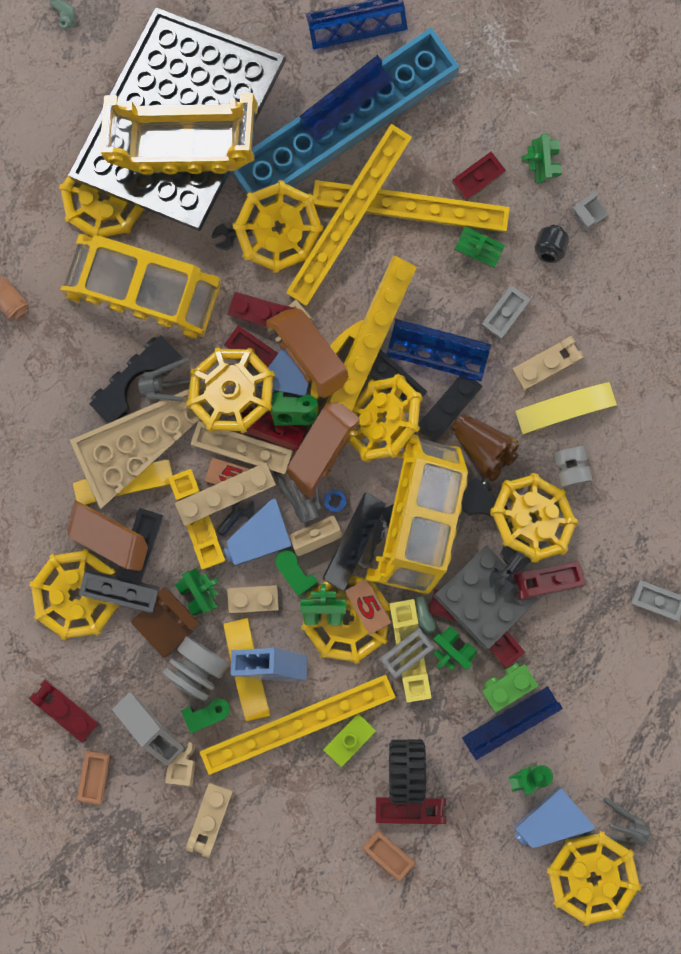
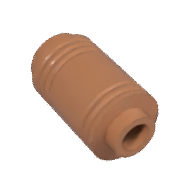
[0,276,29,321]

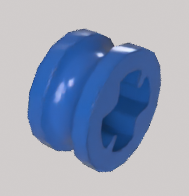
[324,490,346,513]

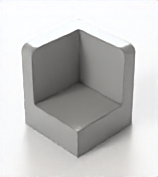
[570,191,608,232]

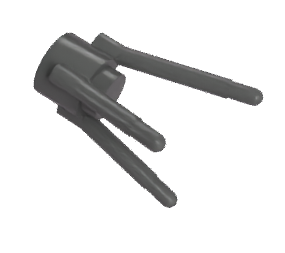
[138,358,191,402]
[274,472,322,523]
[583,798,650,846]

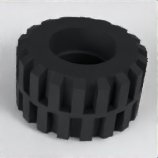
[389,739,426,804]

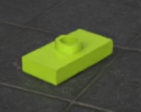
[323,713,376,767]

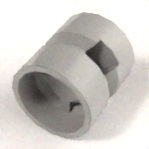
[553,446,593,487]

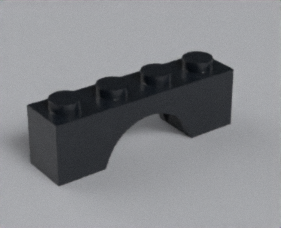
[89,335,183,423]
[461,476,540,574]

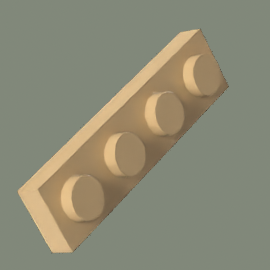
[190,421,293,475]
[175,462,276,526]

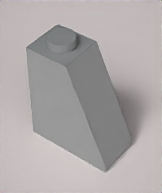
[112,692,185,766]

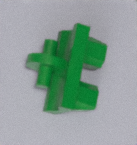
[521,134,562,184]
[454,227,505,269]
[175,568,220,616]
[300,584,346,625]
[433,626,477,671]
[509,762,553,795]

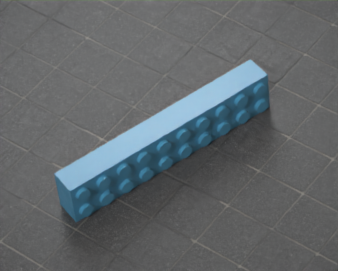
[230,27,460,210]

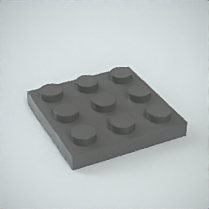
[434,545,538,651]

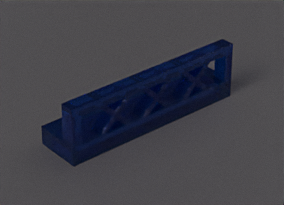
[305,0,408,50]
[299,55,393,143]
[386,319,492,382]
[461,686,563,760]

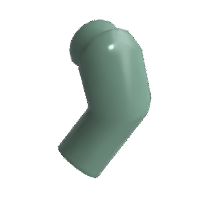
[50,0,75,30]
[414,597,436,635]

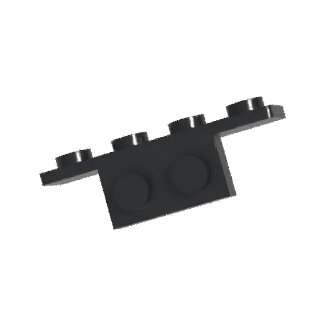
[323,492,387,590]

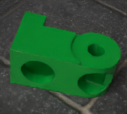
[271,392,320,426]
[276,551,318,597]
[181,698,230,734]

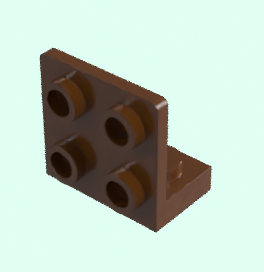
[131,587,201,658]

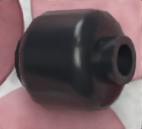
[534,225,569,263]

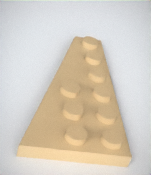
[69,382,213,509]

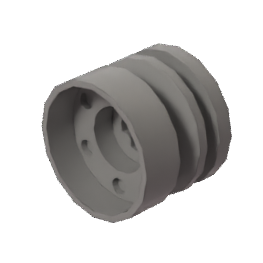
[162,636,230,701]

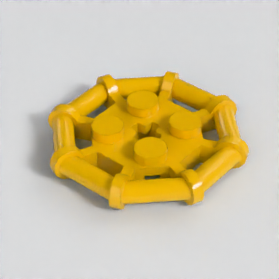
[58,176,144,238]
[233,180,323,273]
[186,347,276,433]
[348,374,423,462]
[490,473,578,563]
[29,548,121,641]
[300,575,391,664]
[546,831,642,927]

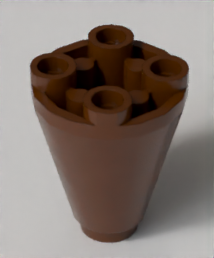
[451,414,520,482]

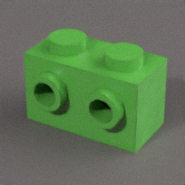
[480,663,538,713]

